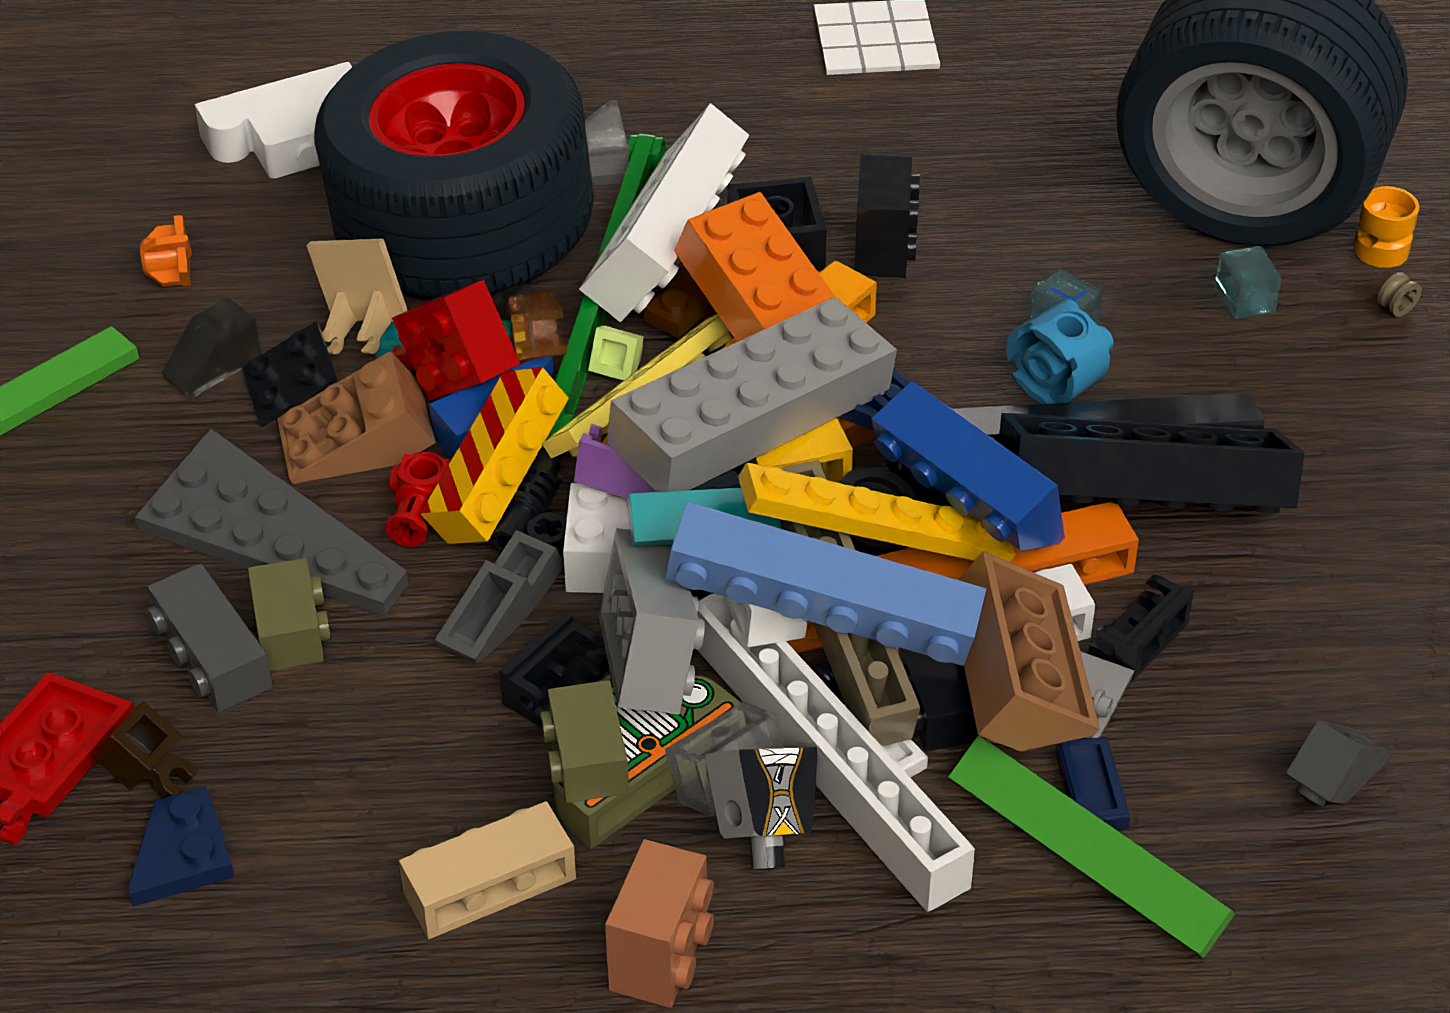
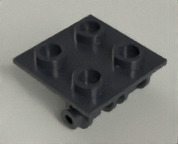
[242,321,338,427]

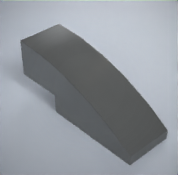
[434,530,564,663]

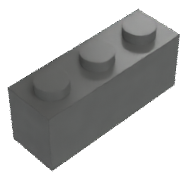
[145,563,273,713]

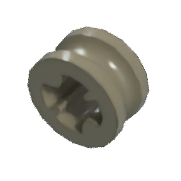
[1377,272,1422,317]

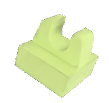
[588,325,644,381]

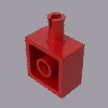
[391,279,520,401]

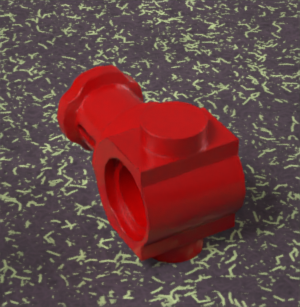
[385,452,450,547]

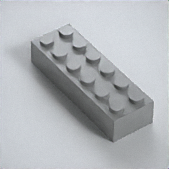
[607,297,897,492]

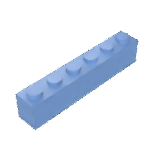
[665,502,987,666]

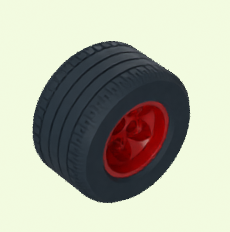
[314,31,594,299]

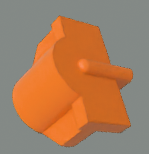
[140,215,192,287]

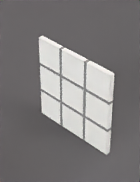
[814,0,940,75]

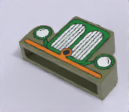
[551,674,745,850]

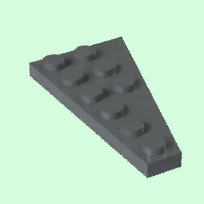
[135,429,409,616]

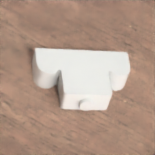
[195,62,352,178]

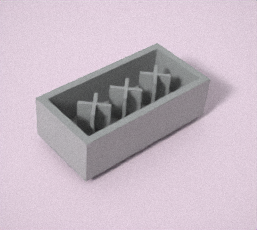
[599,528,705,714]

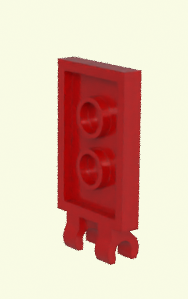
[0,672,134,845]

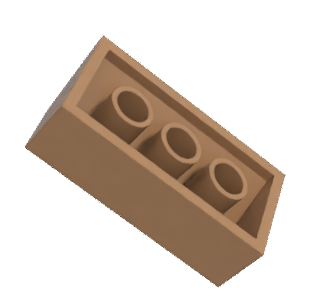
[958,551,1100,751]

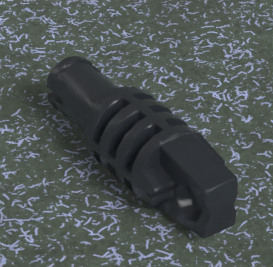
[491,448,563,552]

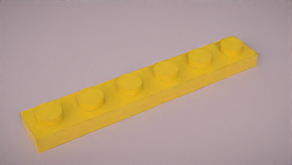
[738,463,1016,562]

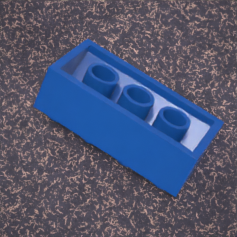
[871,381,1065,551]

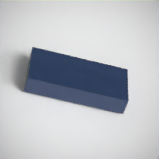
[1056,737,1130,830]

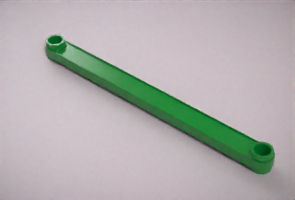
[541,133,666,449]

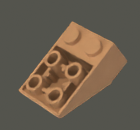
[277,351,436,484]

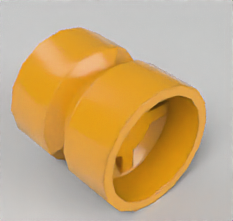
[1353,186,1420,268]

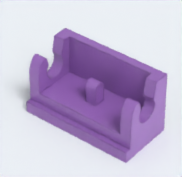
[574,424,657,499]

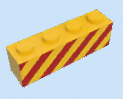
[420,367,569,544]

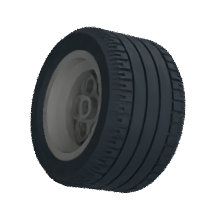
[1116,0,1408,245]

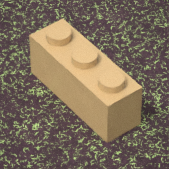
[399,801,576,940]

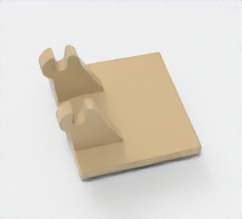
[306,239,407,354]

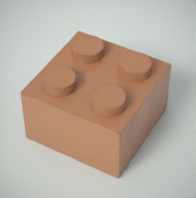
[605,839,714,1008]

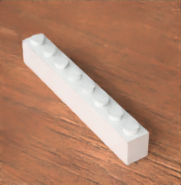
[697,593,975,913]

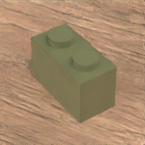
[248,558,331,671]
[540,680,629,803]

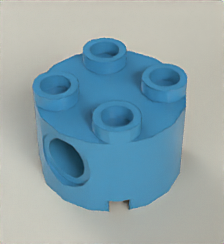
[1006,298,1114,404]

